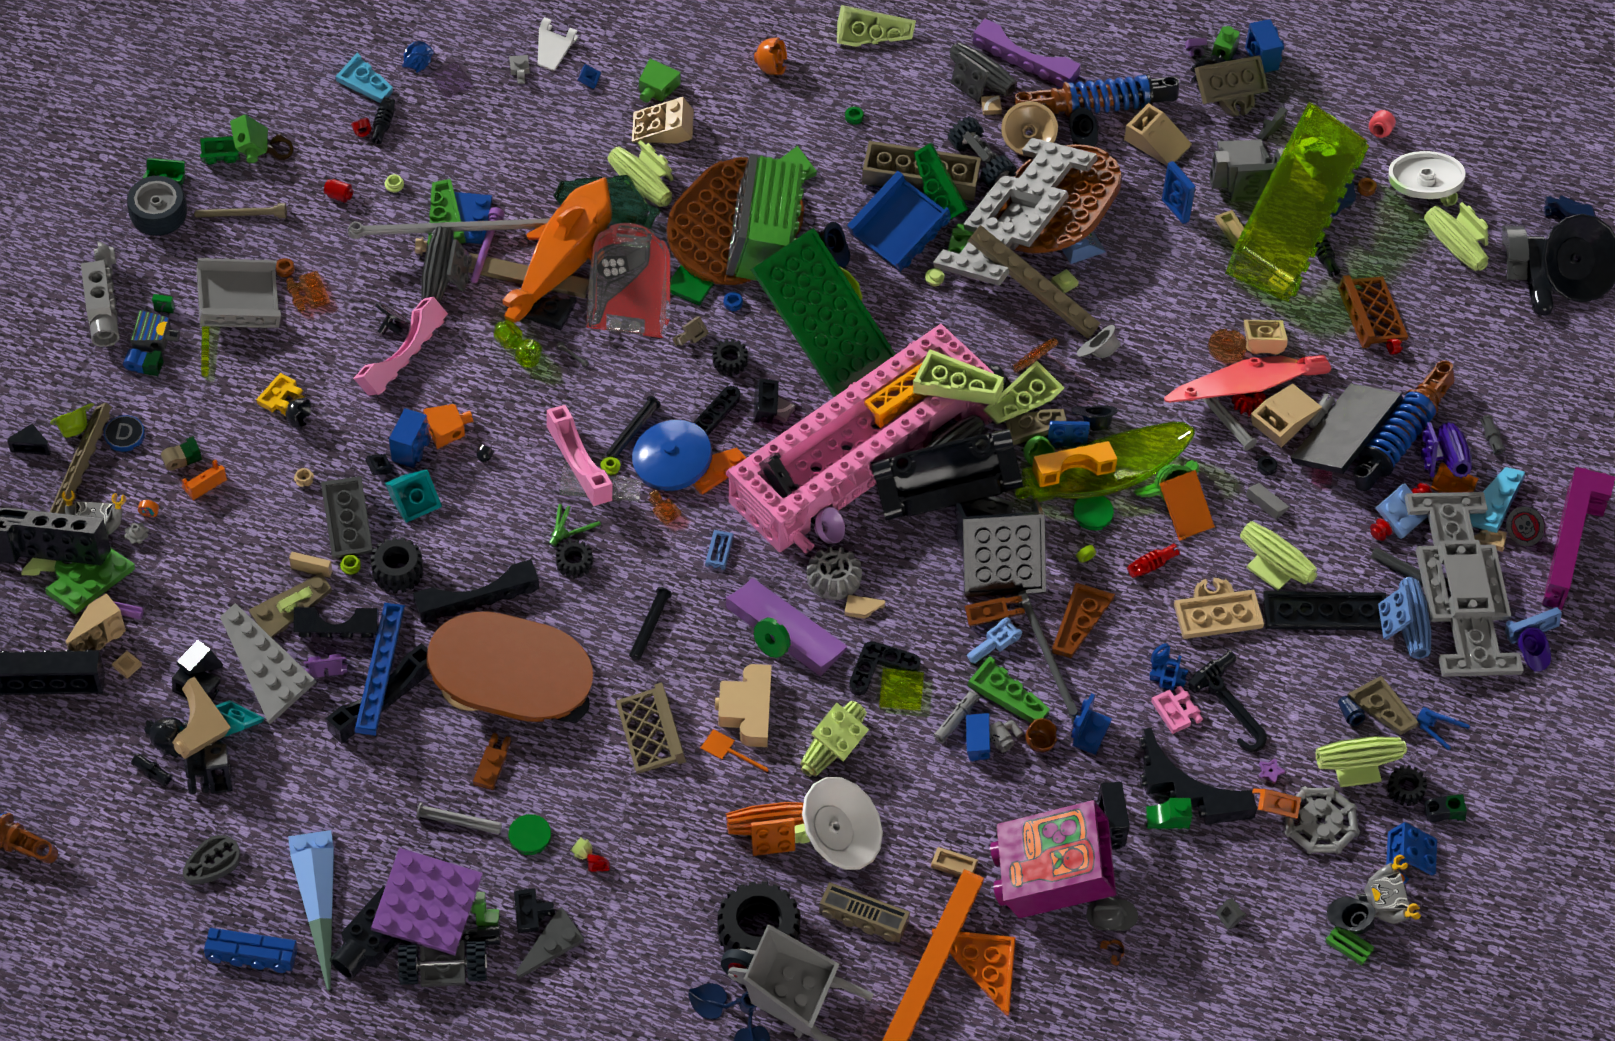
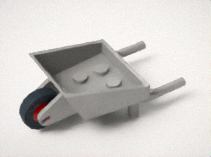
[721,925,874,1041]

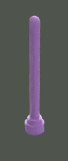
[471,207,505,283]

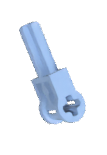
[967,617,1023,664]

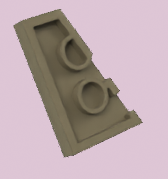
[1347,676,1418,735]

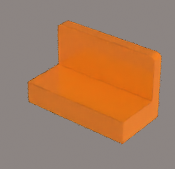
[1252,789,1301,818]

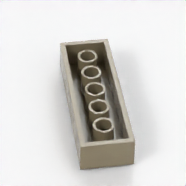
[862,141,981,201]

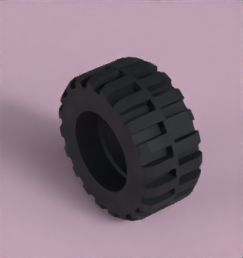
[717,881,800,952]

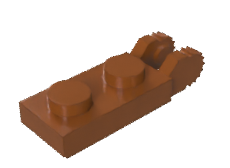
[965,596,1025,627]
[473,733,511,790]

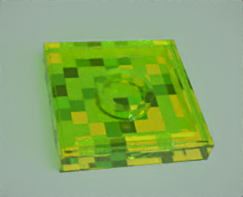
[879,668,924,711]

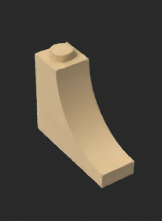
[172,677,231,759]

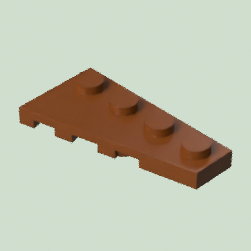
[1052,583,1115,658]

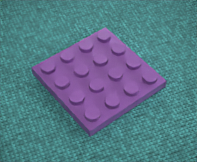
[371,848,483,955]

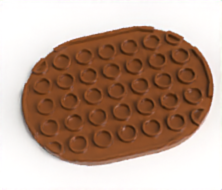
[994,144,1122,253]
[666,157,804,285]
[427,612,593,722]

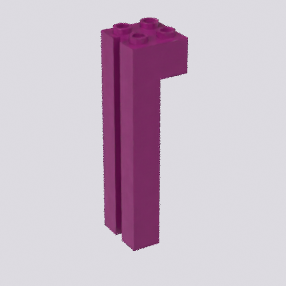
[1542,467,1615,610]

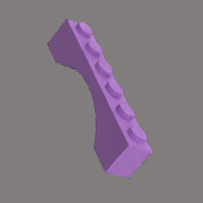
[973,18,1081,88]

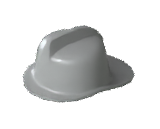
[1077,325,1121,358]

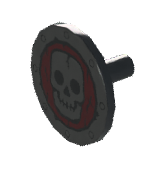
[375,302,410,335]
[1506,506,1546,546]

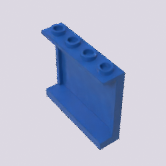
[847,171,951,272]

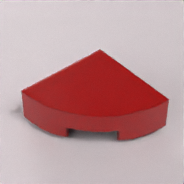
[588,854,610,872]

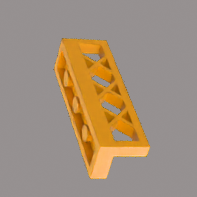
[864,362,929,428]

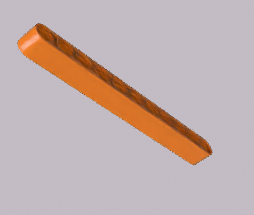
[882,869,984,1041]

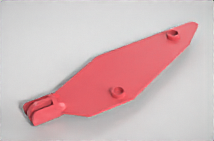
[1164,355,1331,403]

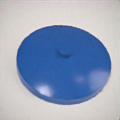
[632,420,712,491]

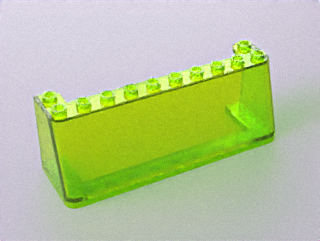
[1225,102,1370,302]

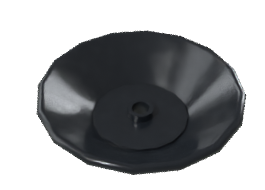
[1542,214,1615,303]

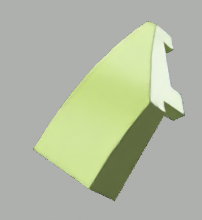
[21,558,56,576]

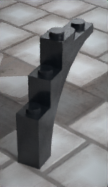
[1139,728,1257,825]

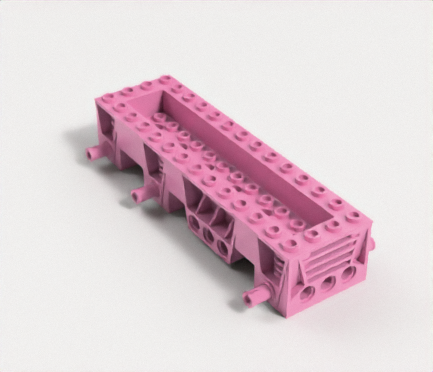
[726,324,994,554]

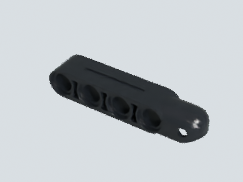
[1527,236,1553,316]

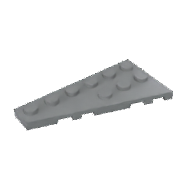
[220,603,316,724]

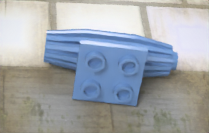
[1378,577,1431,659]

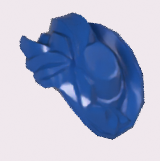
[402,41,434,73]

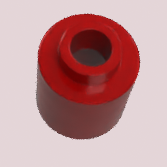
[323,179,354,203]

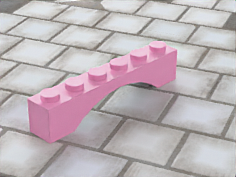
[353,297,448,396]
[547,405,613,506]

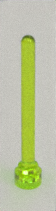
[198,305,210,377]

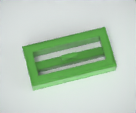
[1325,926,1374,966]

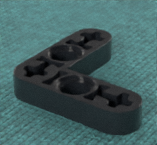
[849,641,921,696]

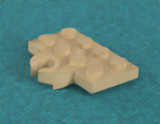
[1174,578,1264,639]

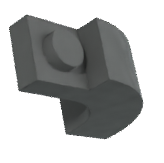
[1502,225,1529,280]

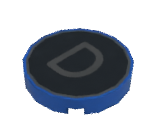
[104,415,145,452]

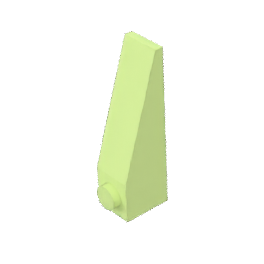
[837,5,916,47]

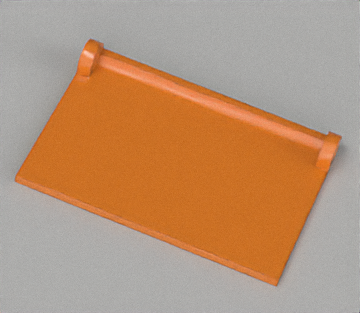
[1159,470,1215,541]

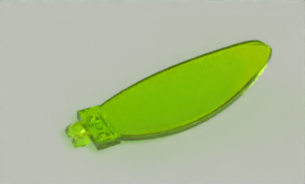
[1015,422,1195,502]

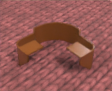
[1100,939,1125,965]

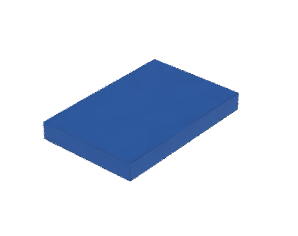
[1162,161,1196,224]

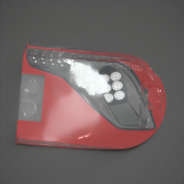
[587,223,670,338]

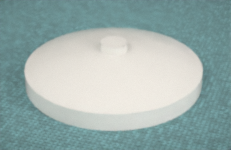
[1388,151,1465,199]

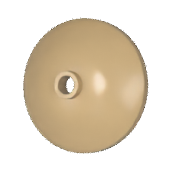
[1001,101,1058,156]

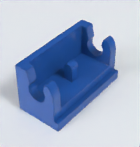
[966,713,991,761]

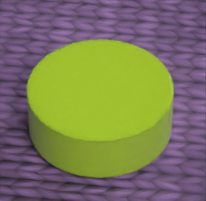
[1076,545,1097,563]

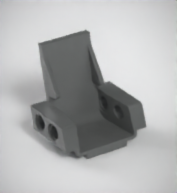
[1209,139,1294,202]

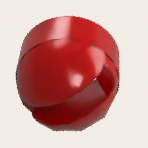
[1386,339,1403,355]

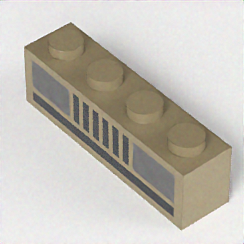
[819,882,910,943]

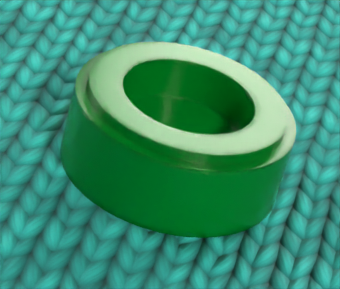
[845,107,864,125]

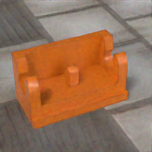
[181,459,227,501]
[1431,462,1479,493]

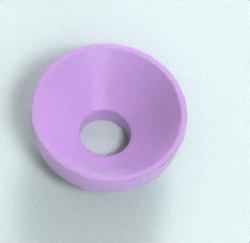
[814,507,845,544]

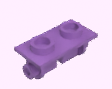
[304,654,348,678]

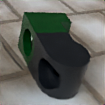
[1424,794,1467,822]

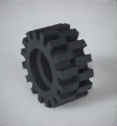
[713,338,748,376]
[556,539,593,579]
[1387,765,1427,806]

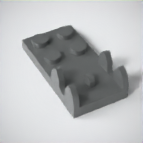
[321,476,373,559]

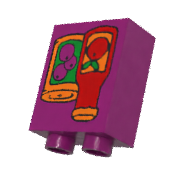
[990,800,1117,918]

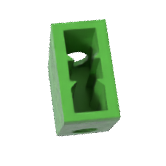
[1211,26,1240,61]
[639,59,681,103]
[230,114,268,163]

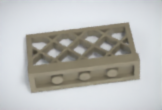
[616,682,686,774]

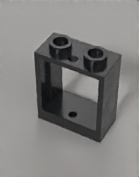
[1097,781,1130,850]

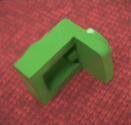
[471,892,500,926]

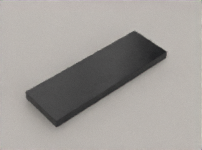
[1263,591,1386,631]

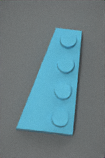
[1469,467,1525,533]

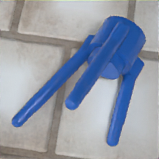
[1417,707,1470,750]

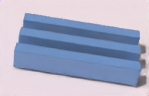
[705,530,734,570]

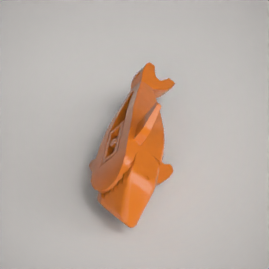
[502,177,612,323]

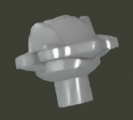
[124,523,149,544]

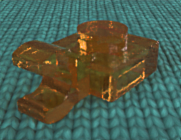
[649,490,681,526]

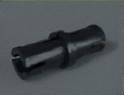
[131,753,173,787]

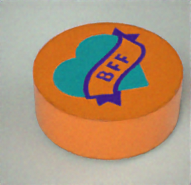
[138,500,159,517]

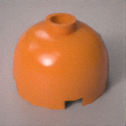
[754,37,787,75]

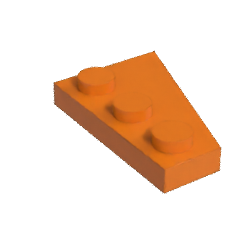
[692,448,746,495]

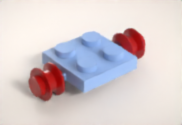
[1370,483,1433,541]

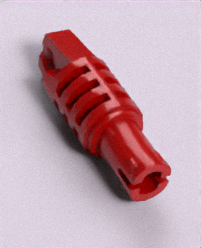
[1127,543,1180,578]

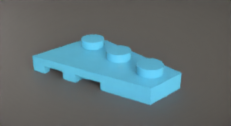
[336,53,393,103]

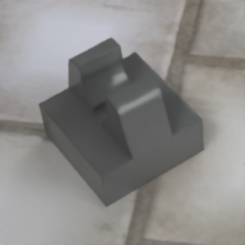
[1216,898,1246,930]

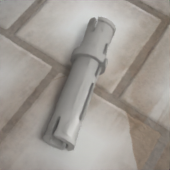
[933,690,980,744]

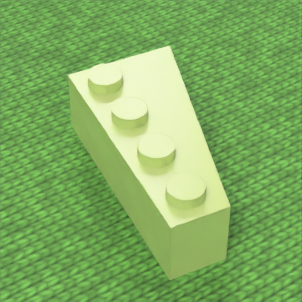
[913,349,1004,405]

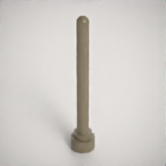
[194,203,287,219]

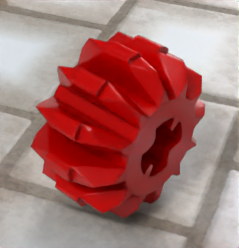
[1232,391,1266,416]

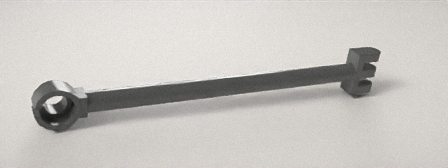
[1014,590,1079,723]

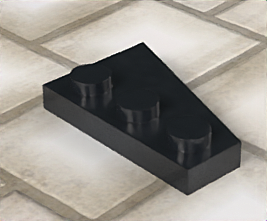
[507,296,577,331]

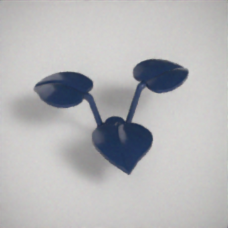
[688,983,770,1041]

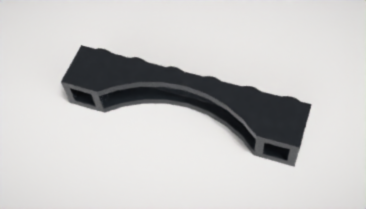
[413,559,539,623]
[326,643,431,744]

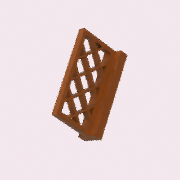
[1337,275,1408,348]

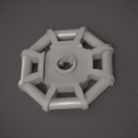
[1285,786,1360,855]

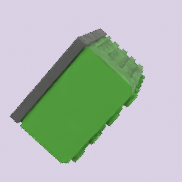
[726,153,806,281]

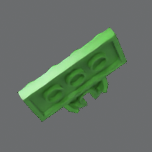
[45,548,135,615]

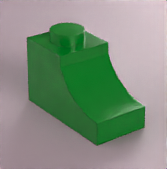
[1146,798,1192,829]

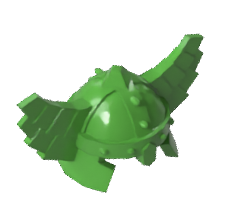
[1133,460,1199,502]

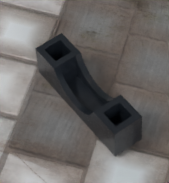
[293,607,379,638]

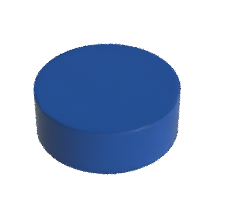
[724,292,743,311]

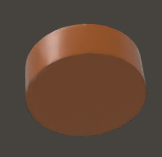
[1357,178,1377,196]
[275,258,295,277]

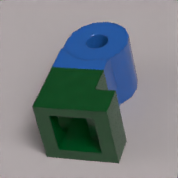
[123,349,164,377]

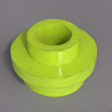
[600,457,621,476]
[340,555,361,575]

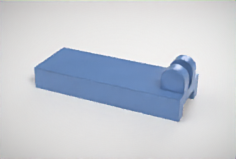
[1505,607,1562,644]

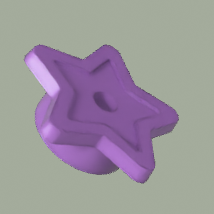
[1259,759,1285,783]

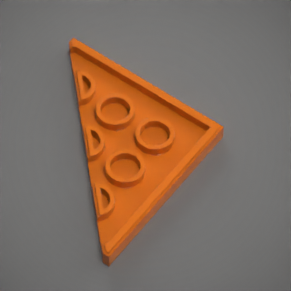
[932,929,1016,1016]

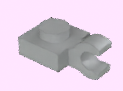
[509,55,530,84]

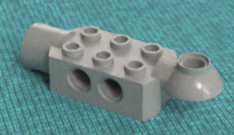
[81,241,119,347]

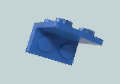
[1047,421,1090,448]
[1071,693,1112,755]
[1386,822,1437,876]

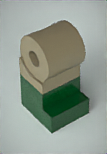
[160,436,202,471]

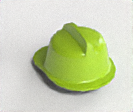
[50,403,94,438]

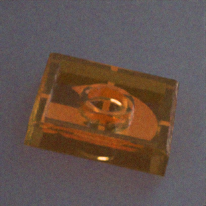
[1011,338,1059,373]

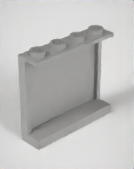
[196,258,281,328]

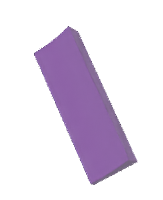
[726,578,847,677]

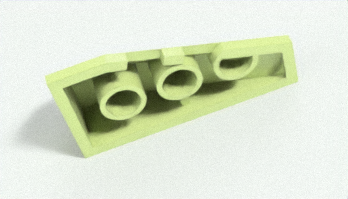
[983,361,1064,424]

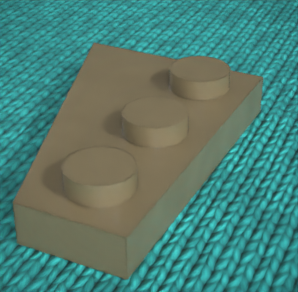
[1005,409,1067,445]

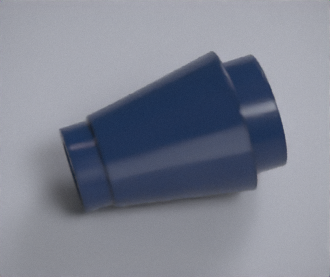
[1338,696,1365,726]

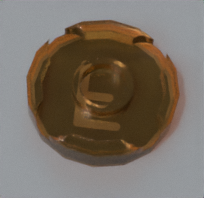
[1208,329,1247,363]

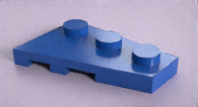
[454,192,492,244]

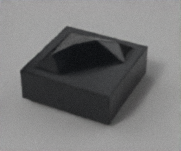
[365,454,393,475]

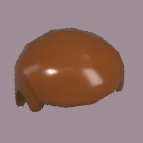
[1025,718,1057,753]

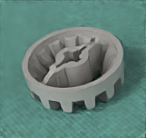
[807,547,862,600]

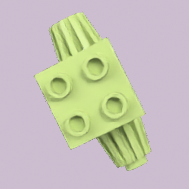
[607,140,674,207]
[1424,202,1489,271]
[1240,521,1318,591]
[800,701,869,777]
[1316,736,1407,787]

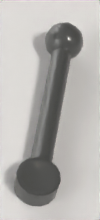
[557,342,589,367]

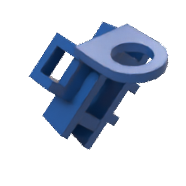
[1149,643,1188,691]

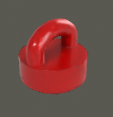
[351,118,372,137]

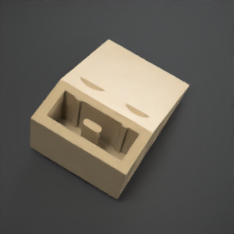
[632,97,694,144]
[1124,103,1192,166]
[1251,384,1322,448]
[65,593,126,651]

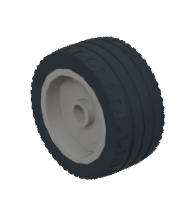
[127,175,187,236]

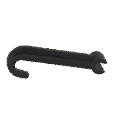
[1208,676,1267,752]

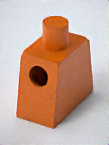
[423,404,473,449]

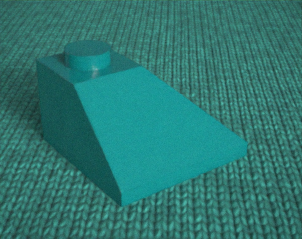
[385,469,442,523]
[215,700,265,738]

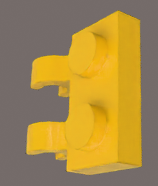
[256,373,305,416]

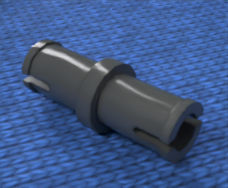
[1480,415,1506,455]

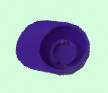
[1518,628,1551,672]

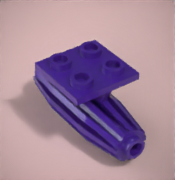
[1421,422,1472,478]

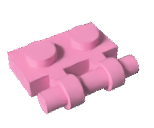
[1151,686,1203,734]

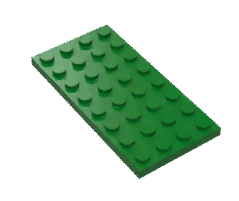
[750,227,896,397]

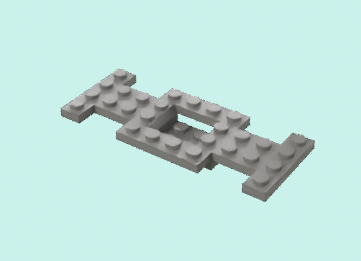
[933,138,1097,286]
[1404,492,1524,677]

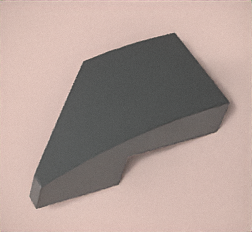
[1257,107,1287,140]

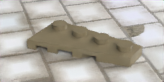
[249,573,332,639]

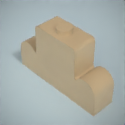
[715,664,772,747]

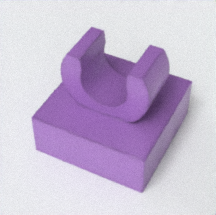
[1185,38,1207,57]

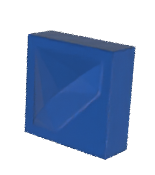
[577,64,601,89]

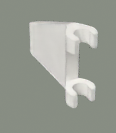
[538,17,578,71]

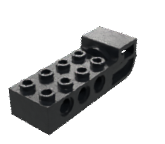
[0,508,111,566]

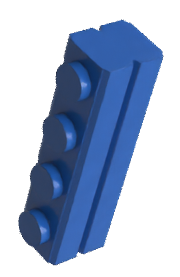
[204,928,298,973]

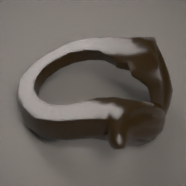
[265,133,294,160]

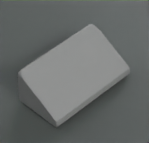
[1246,483,1290,520]

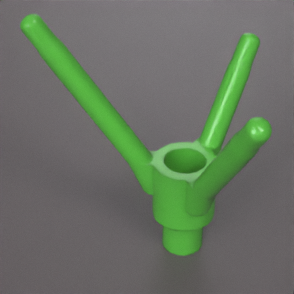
[549,504,601,547]

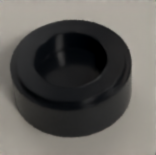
[1257,456,1277,476]

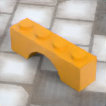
[1032,441,1117,487]

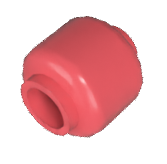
[1369,110,1396,138]

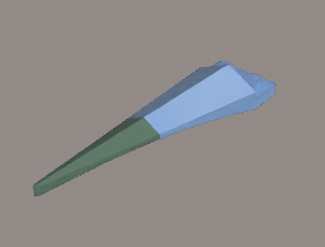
[288,830,334,991]

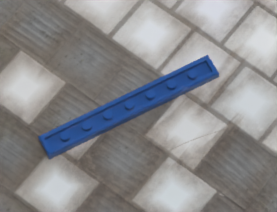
[355,602,405,736]

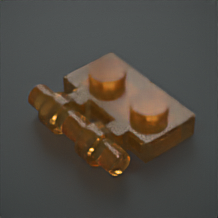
[286,271,330,312]

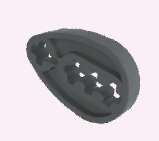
[183,835,241,885]

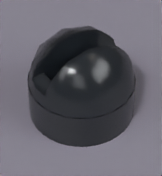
[476,445,494,462]

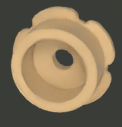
[415,237,427,256]
[294,468,314,487]

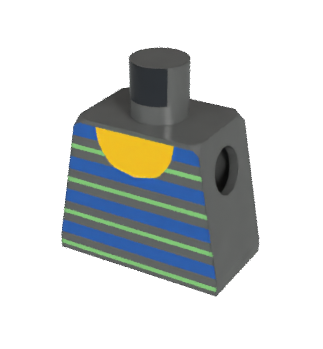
[131,310,180,351]

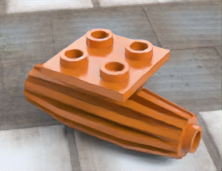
[726,802,804,856]

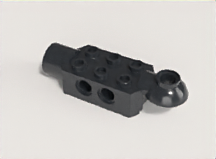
[330,886,402,979]

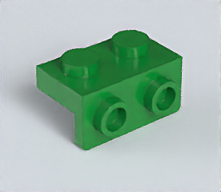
[200,136,240,164]
[142,158,185,186]

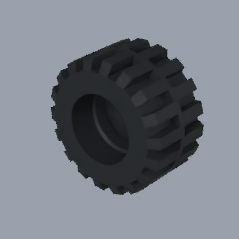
[370,537,424,593]

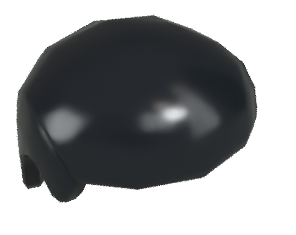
[286,398,311,429]

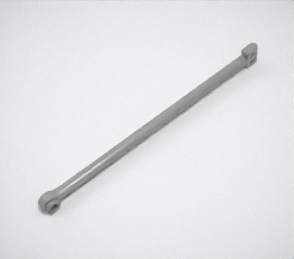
[348,218,550,239]

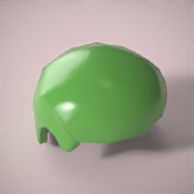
[1023,436,1055,465]

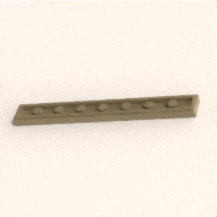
[468,252,589,299]

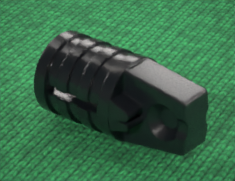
[461,925,501,946]

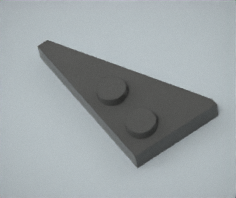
[516,907,584,979]

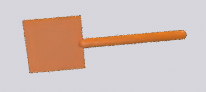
[700,729,769,772]

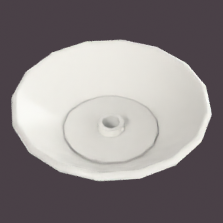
[802,777,883,870]

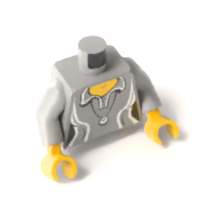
[62,490,126,535]
[1355,855,1421,924]

